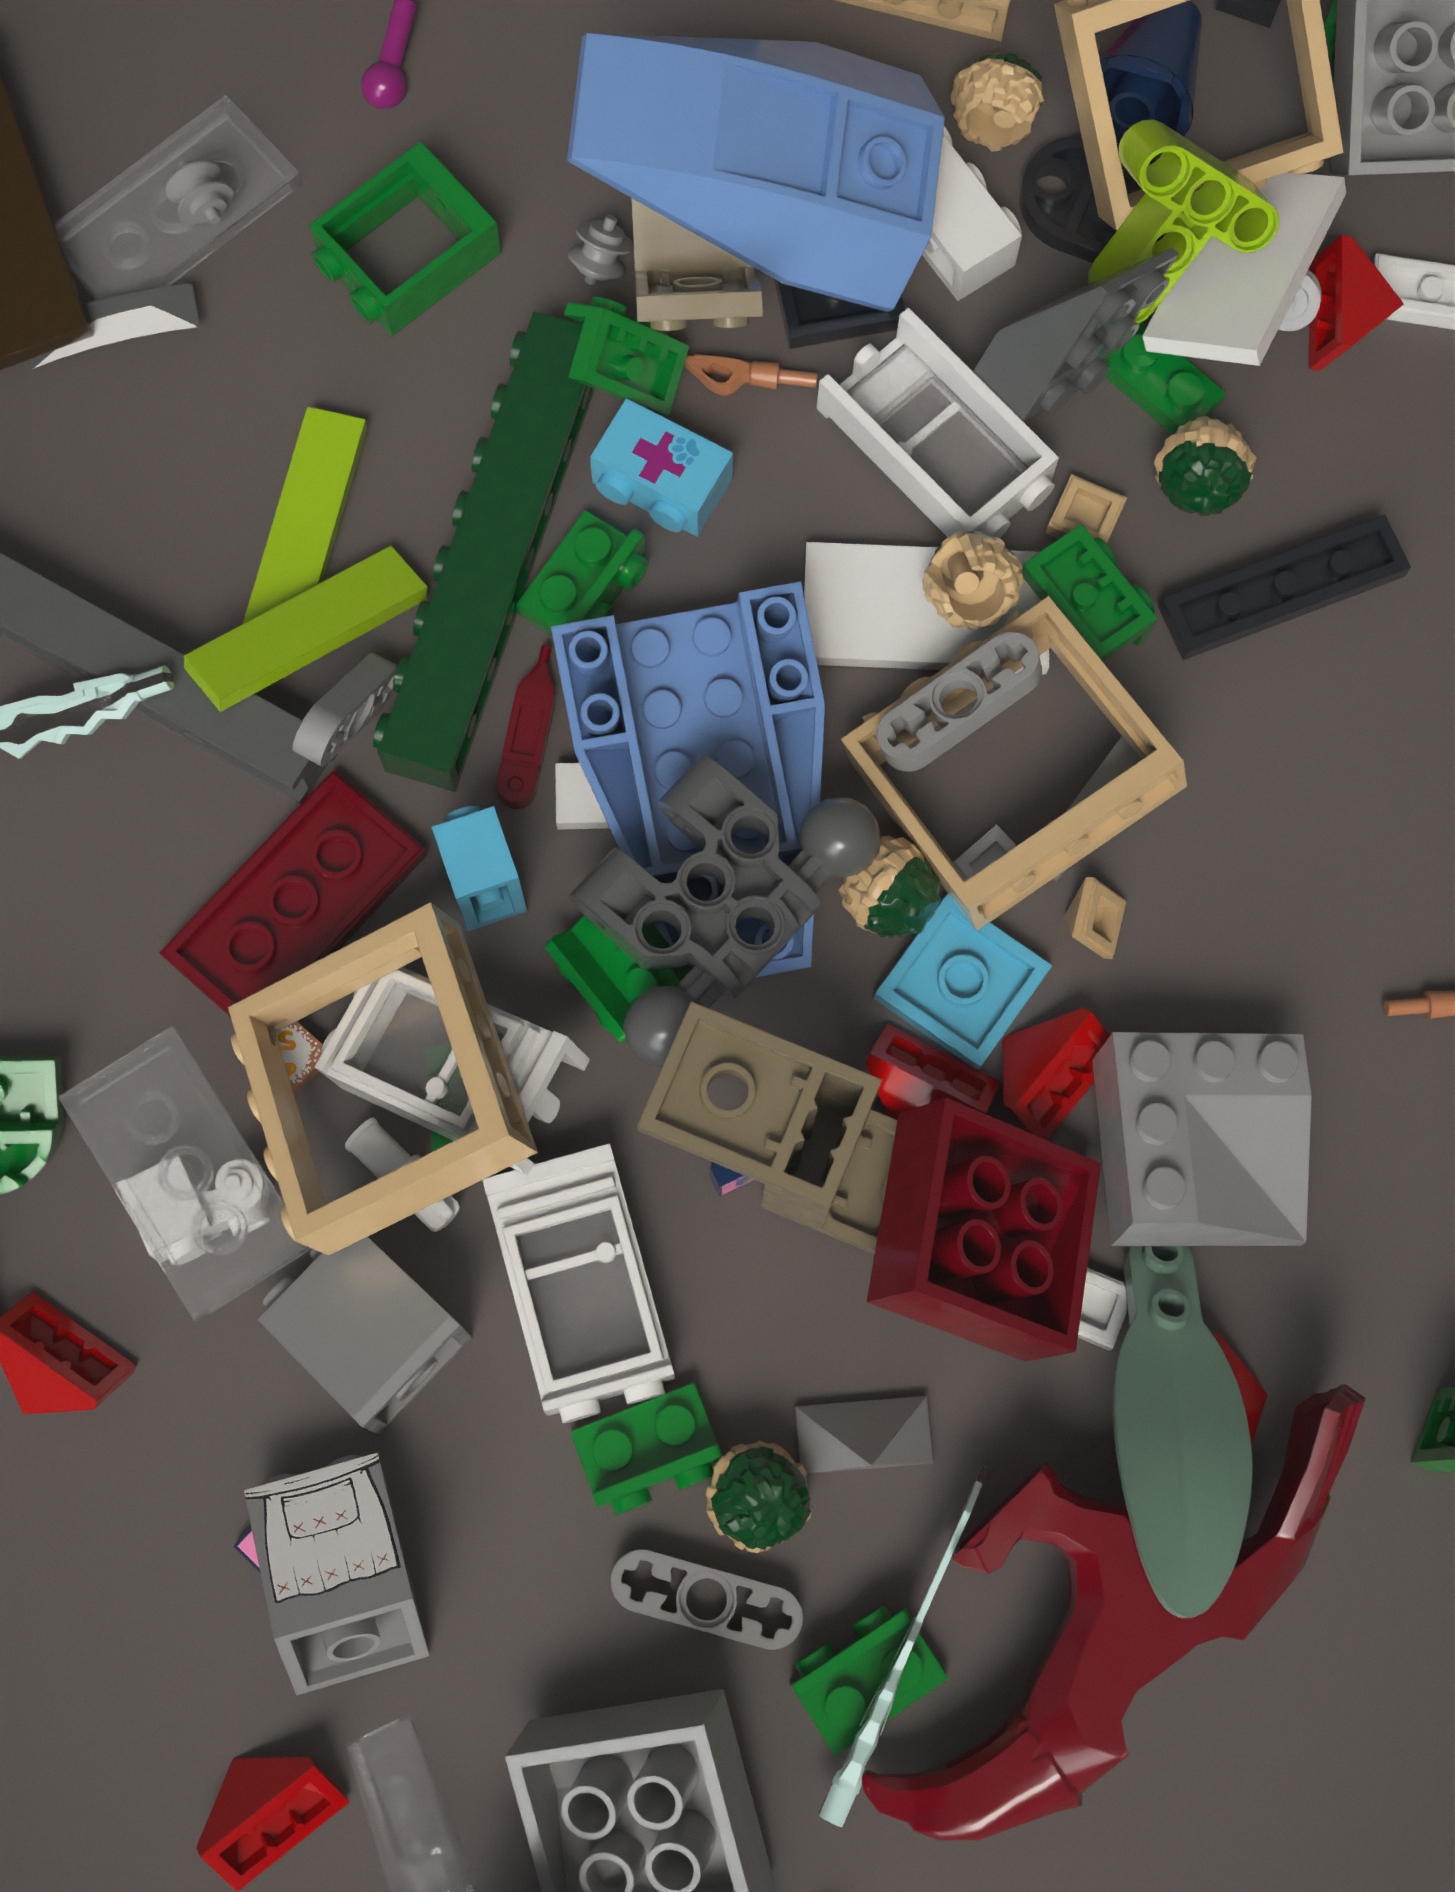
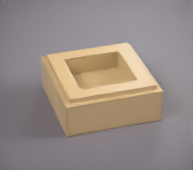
[1045,474,1127,543]

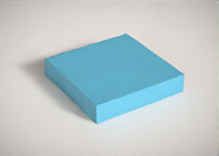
[874,894,1052,1070]

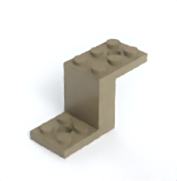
[631,198,763,331]
[637,1001,897,1254]

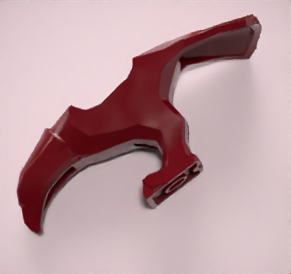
[862,1384,1366,1841]

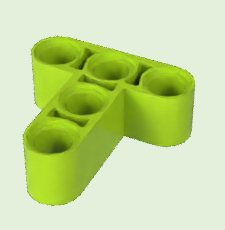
[1088,119,1279,323]

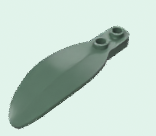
[1113,1246,1252,1619]

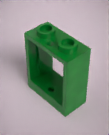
[309,141,501,336]

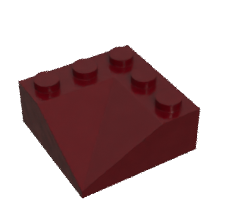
[866,1097,1101,1362]

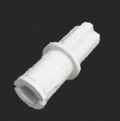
[345,1117,460,1232]

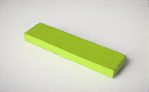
[243,407,368,624]
[183,546,428,712]

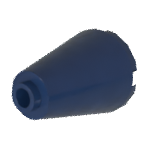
[1099,0,1202,157]

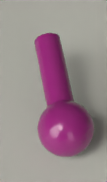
[361,0,417,109]

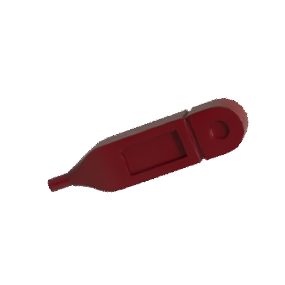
[496,645,556,809]

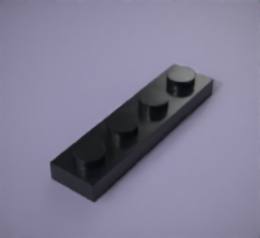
[1158,515,1411,660]

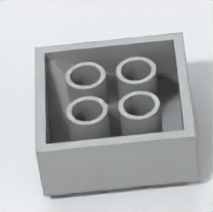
[1330,0,1455,175]
[1092,1032,1312,1246]
[505,1689,775,1892]

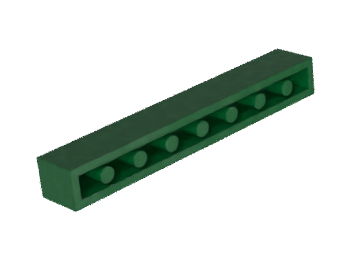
[373,311,595,792]

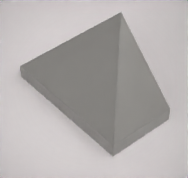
[795,1396,933,1474]

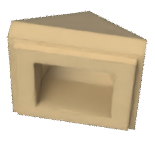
[1063,877,1126,959]

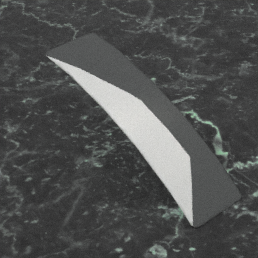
[29,283,200,369]

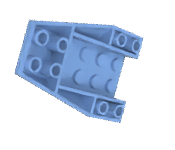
[567,33,945,312]
[551,581,825,978]

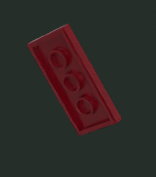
[159,770,428,1018]

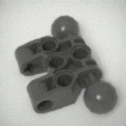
[569,755,881,1067]

